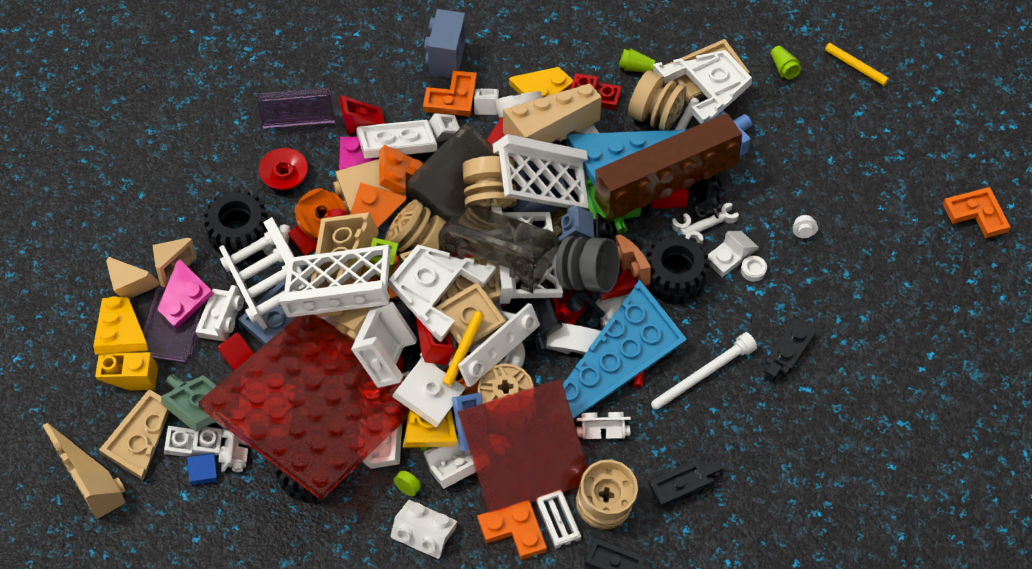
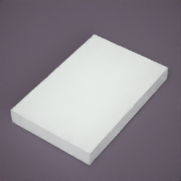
[356,120,437,159]

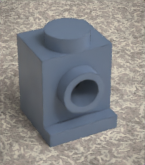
[559,206,594,242]

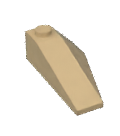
[43,423,126,519]

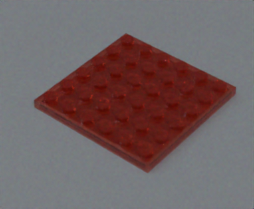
[199,314,410,500]

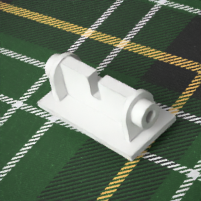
[576,412,631,440]
[218,414,250,473]

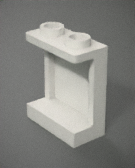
[351,302,417,388]

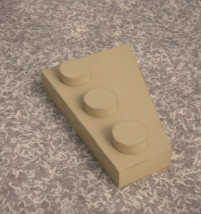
[99,389,170,481]

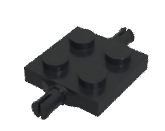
[501,279,563,355]

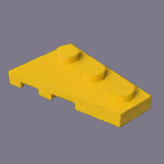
[93,296,148,354]
[403,371,457,447]

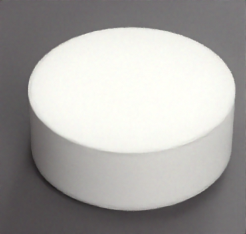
[741,256,767,282]

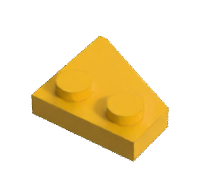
[509,67,573,97]

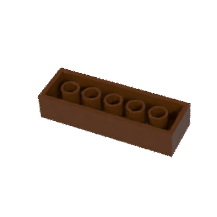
[594,113,742,221]

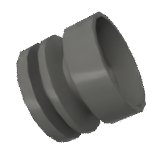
[556,236,620,293]

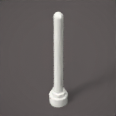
[651,332,757,410]

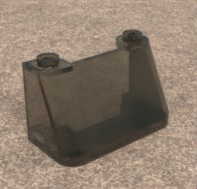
[406,123,500,233]
[438,205,558,294]

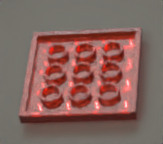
[457,379,588,513]

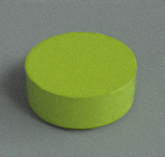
[394,471,421,497]

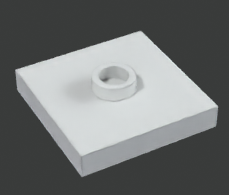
[392,357,466,428]

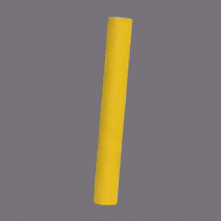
[825,43,889,86]
[442,311,485,387]

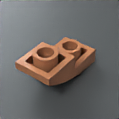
[616,234,651,286]

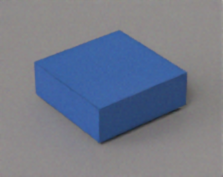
[187,453,218,485]

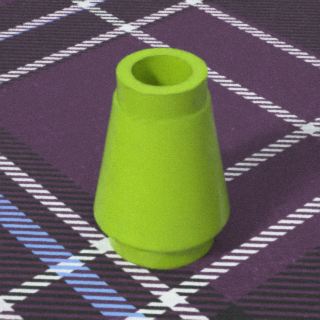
[771,46,801,79]
[619,48,655,73]

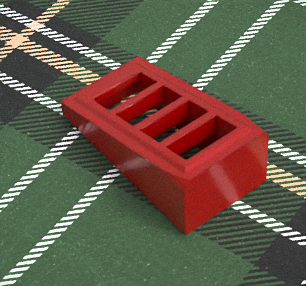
[416,317,455,365]

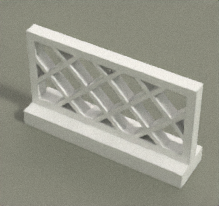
[493,134,589,210]
[489,207,563,304]
[279,245,391,317]

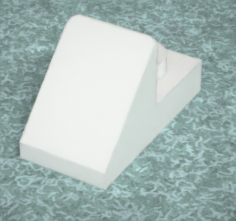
[708,231,759,278]

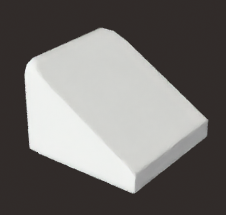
[474,89,499,115]
[429,113,462,142]

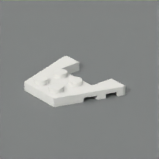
[653,50,752,124]
[388,244,496,342]

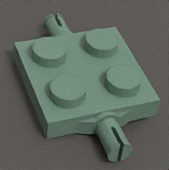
[161,374,238,432]

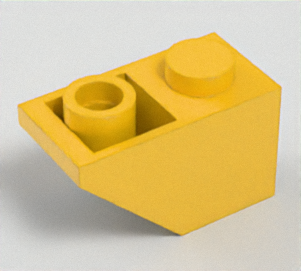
[95,352,158,391]

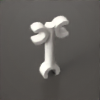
[672,203,739,244]

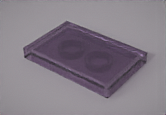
[257,87,335,129]

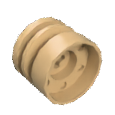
[628,70,687,131]
[462,156,517,211]
[385,200,452,252]
[478,364,534,433]
[576,460,638,530]

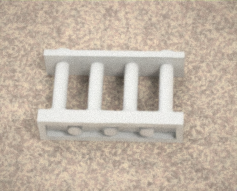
[219,217,309,330]
[420,301,540,387]

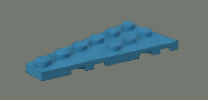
[565,129,688,186]
[546,280,687,428]

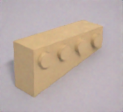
[503,84,602,143]
[310,212,379,317]

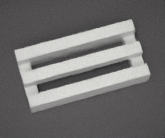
[536,489,581,549]

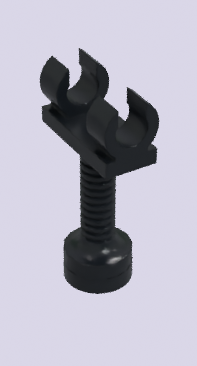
[565,267,623,329]

